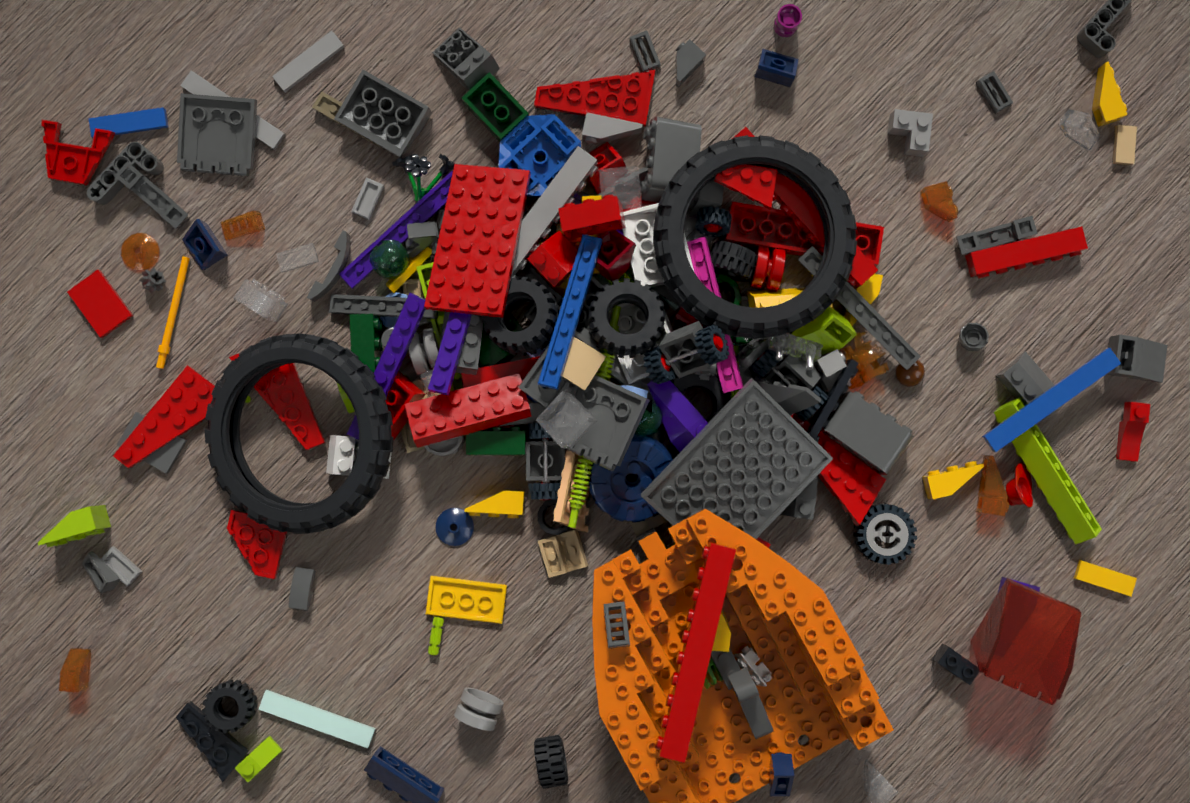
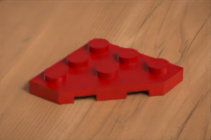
[227,510,287,579]

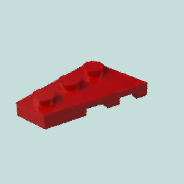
[714,164,777,210]

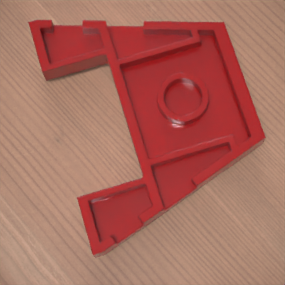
[41,120,115,186]

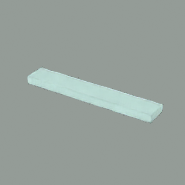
[259,690,376,748]

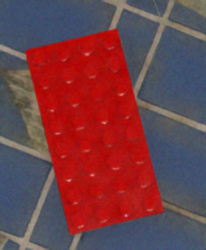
[424,164,531,318]

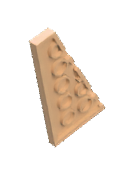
[553,450,589,532]

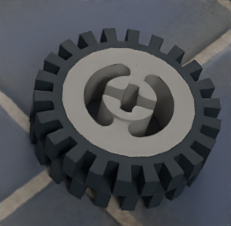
[853,504,917,565]

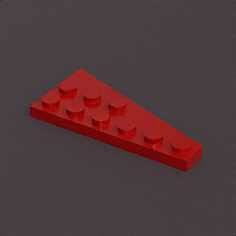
[534,70,655,127]
[229,353,326,450]
[113,365,215,468]
[790,414,886,526]

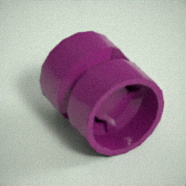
[773,4,802,38]

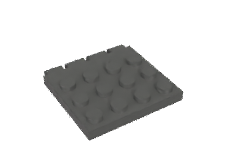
[177,93,257,176]
[552,375,650,471]

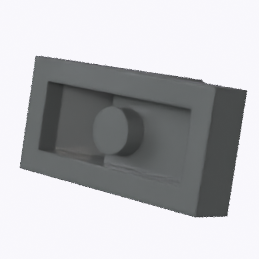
[405,222,439,258]

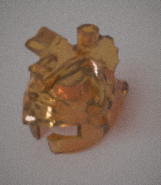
[843,331,889,389]

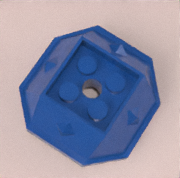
[499,114,581,197]

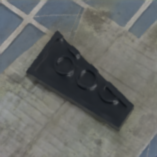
[176,701,249,782]

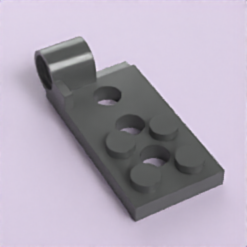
[518,327,598,411]

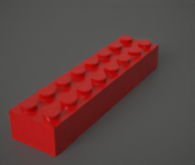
[724,202,884,267]

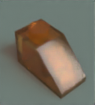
[59,648,91,692]

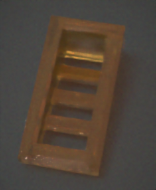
[220,211,265,241]

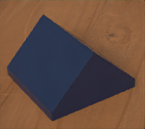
[754,49,799,87]
[182,219,228,271]

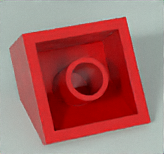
[586,142,630,195]
[527,231,578,287]

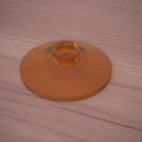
[121,233,160,271]

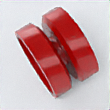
[750,245,786,291]

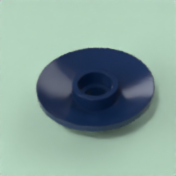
[435,508,474,546]

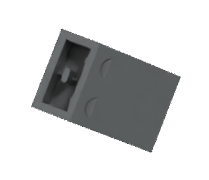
[432,27,500,90]
[1106,335,1168,383]

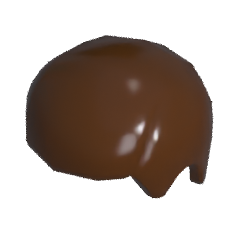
[895,360,925,387]

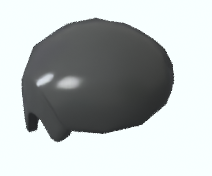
[959,323,989,352]

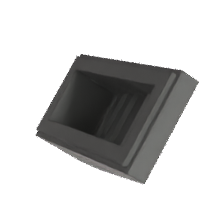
[82,551,120,593]
[603,601,630,649]

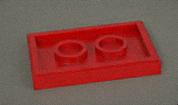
[67,269,134,338]

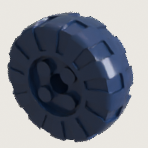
[587,432,673,523]

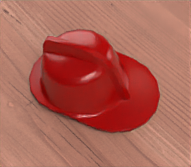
[1006,463,1033,508]

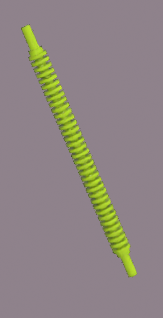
[568,306,621,528]

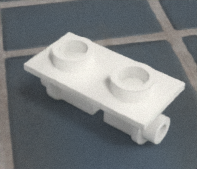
[734,646,772,686]

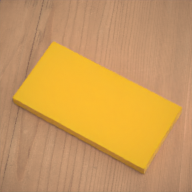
[425,575,507,624]

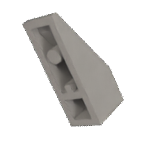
[582,113,643,145]

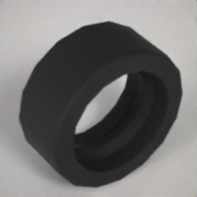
[537,499,570,535]

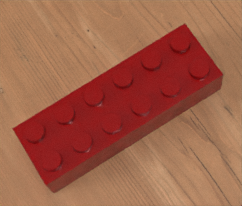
[405,373,532,448]

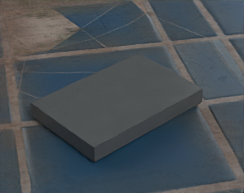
[117,412,188,474]

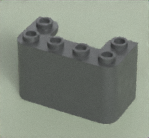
[639,116,702,203]
[820,391,914,475]

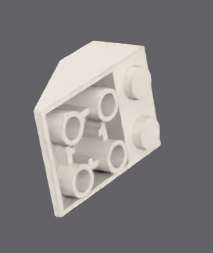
[326,435,391,479]

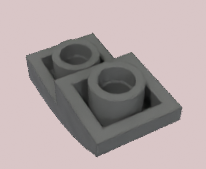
[289,567,316,611]

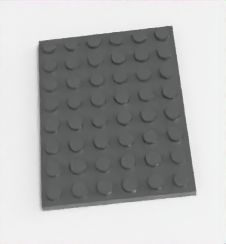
[640,378,833,539]

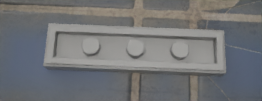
[272,30,344,93]

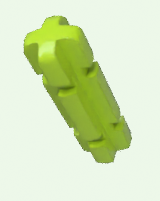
[428,617,444,655]

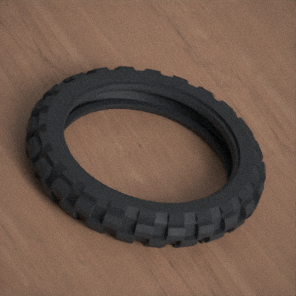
[653,135,857,339]
[205,334,394,534]

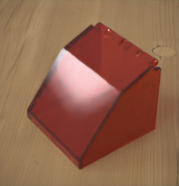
[970,578,1081,705]

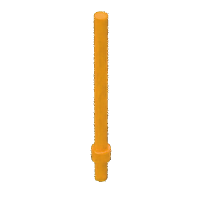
[156,256,190,369]

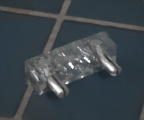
[767,333,823,370]

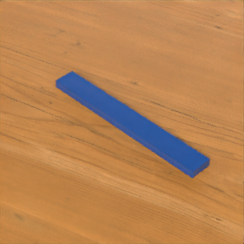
[538,234,603,390]
[982,348,1121,452]

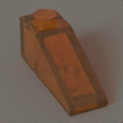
[976,455,1009,516]

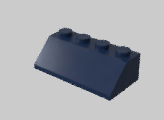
[364,746,444,803]

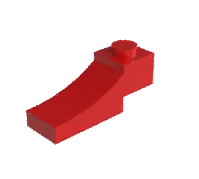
[1116,402,1150,462]

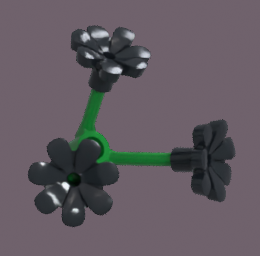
[392,154,455,203]

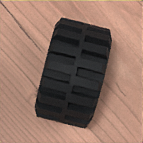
[710,241,758,282]
[202,679,258,733]
[534,734,568,789]

